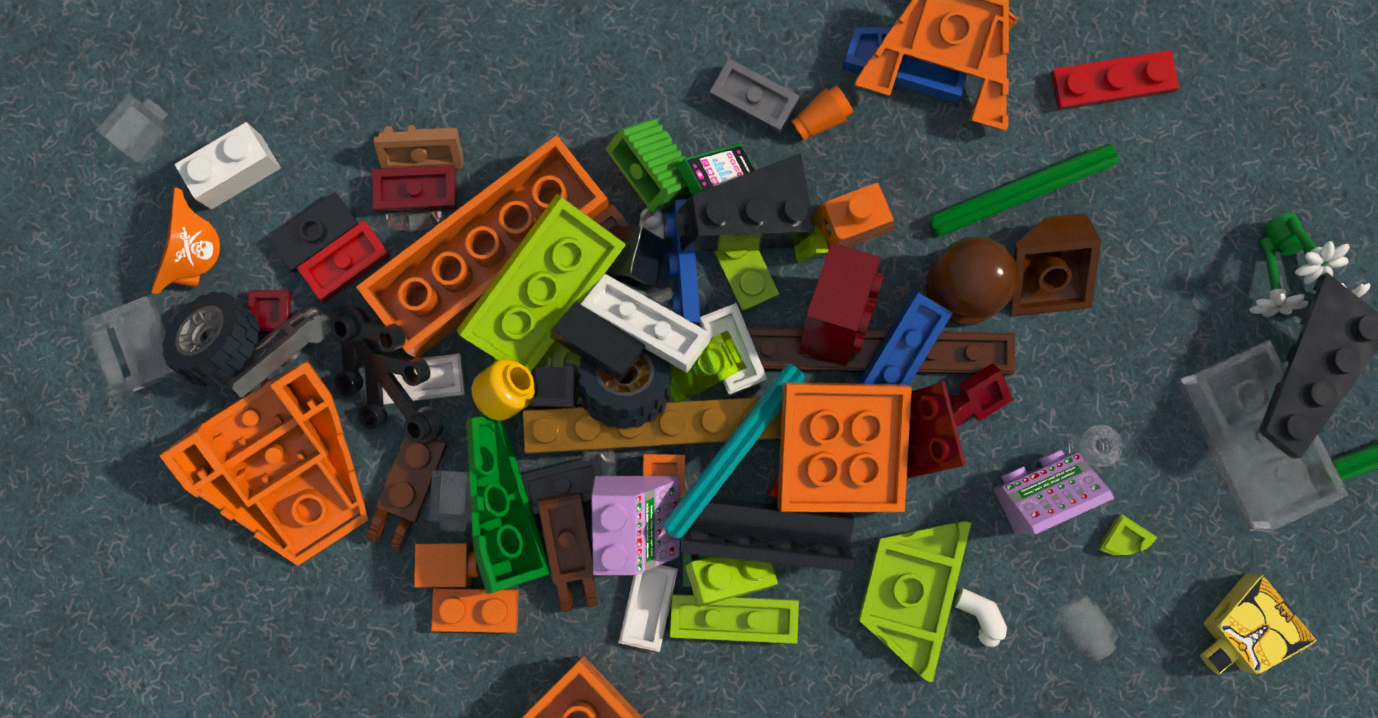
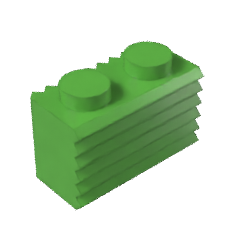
[605,118,691,214]

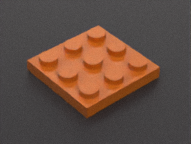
[777,382,912,512]

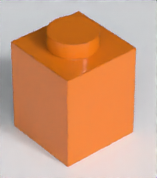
[414,543,480,587]

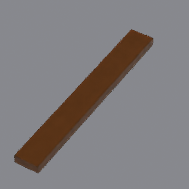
[691,326,1015,375]

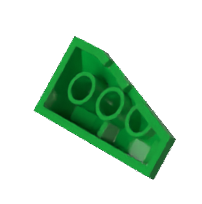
[466,416,551,595]

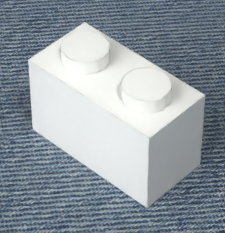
[174,122,281,210]

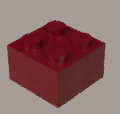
[800,242,884,365]

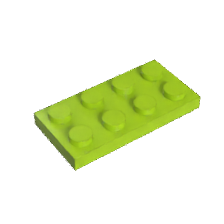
[457,194,626,372]

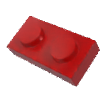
[297,220,391,303]

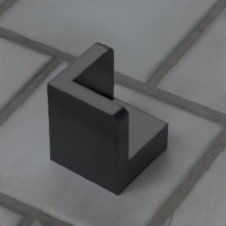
[605,226,666,288]
[531,364,578,410]

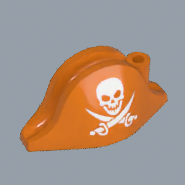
[151,187,220,294]

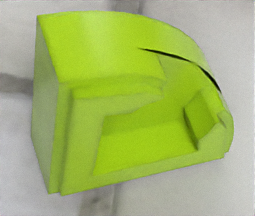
[795,223,829,263]
[1097,514,1157,556]

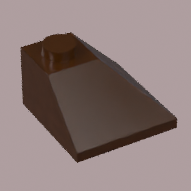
[1009,213,1101,316]

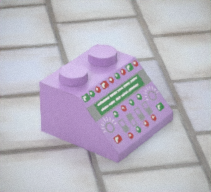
[993,449,1114,534]
[592,476,680,575]

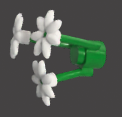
[1249,213,1371,317]

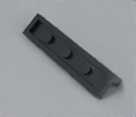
[681,498,855,572]

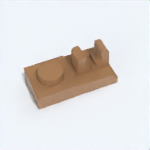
[374,125,463,169]

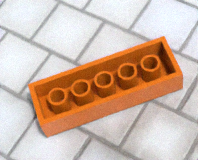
[356,135,609,358]

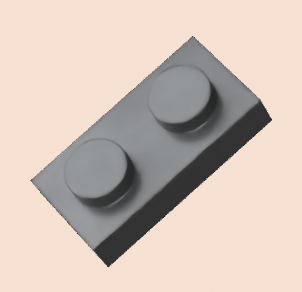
[709,58,800,134]

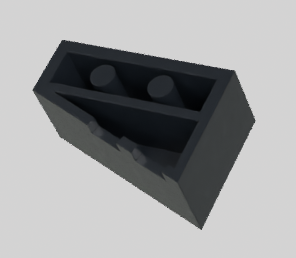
[675,153,815,252]

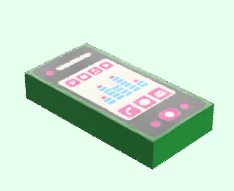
[676,144,755,195]

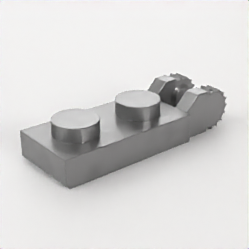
[226,305,331,398]

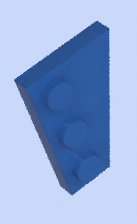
[842,27,967,104]

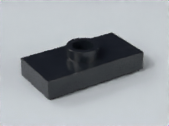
[268,192,359,273]

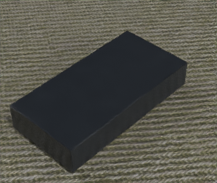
[550,302,646,382]

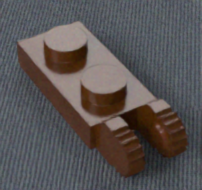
[366,434,448,552]
[538,491,598,612]

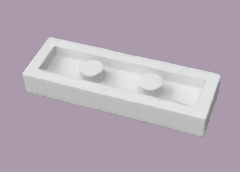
[581,274,710,373]

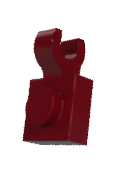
[948,363,1013,427]

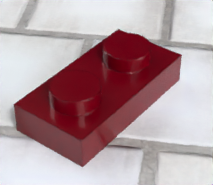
[372,165,458,213]

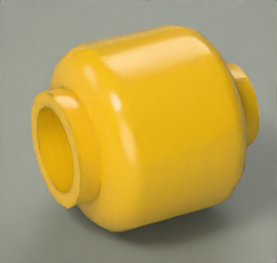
[471,359,535,421]

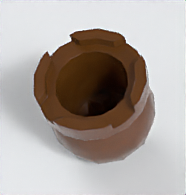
[926,236,1018,325]

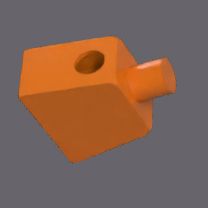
[812,183,894,257]

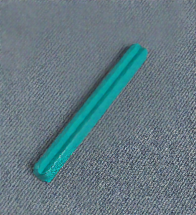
[662,364,805,539]

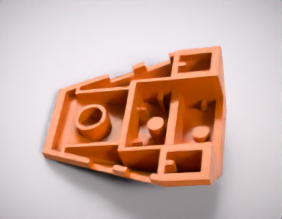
[159,360,369,566]

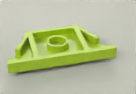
[858,521,971,683]

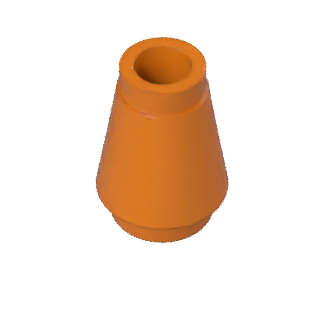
[791,85,854,141]

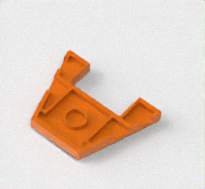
[853,0,1009,131]

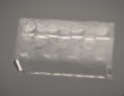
[1176,340,1349,531]

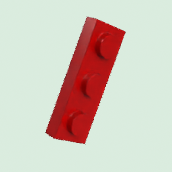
[1050,50,1180,111]

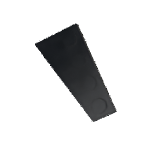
[1258,273,1378,459]

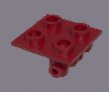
[907,381,966,478]

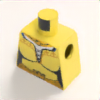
[1200,574,1317,675]

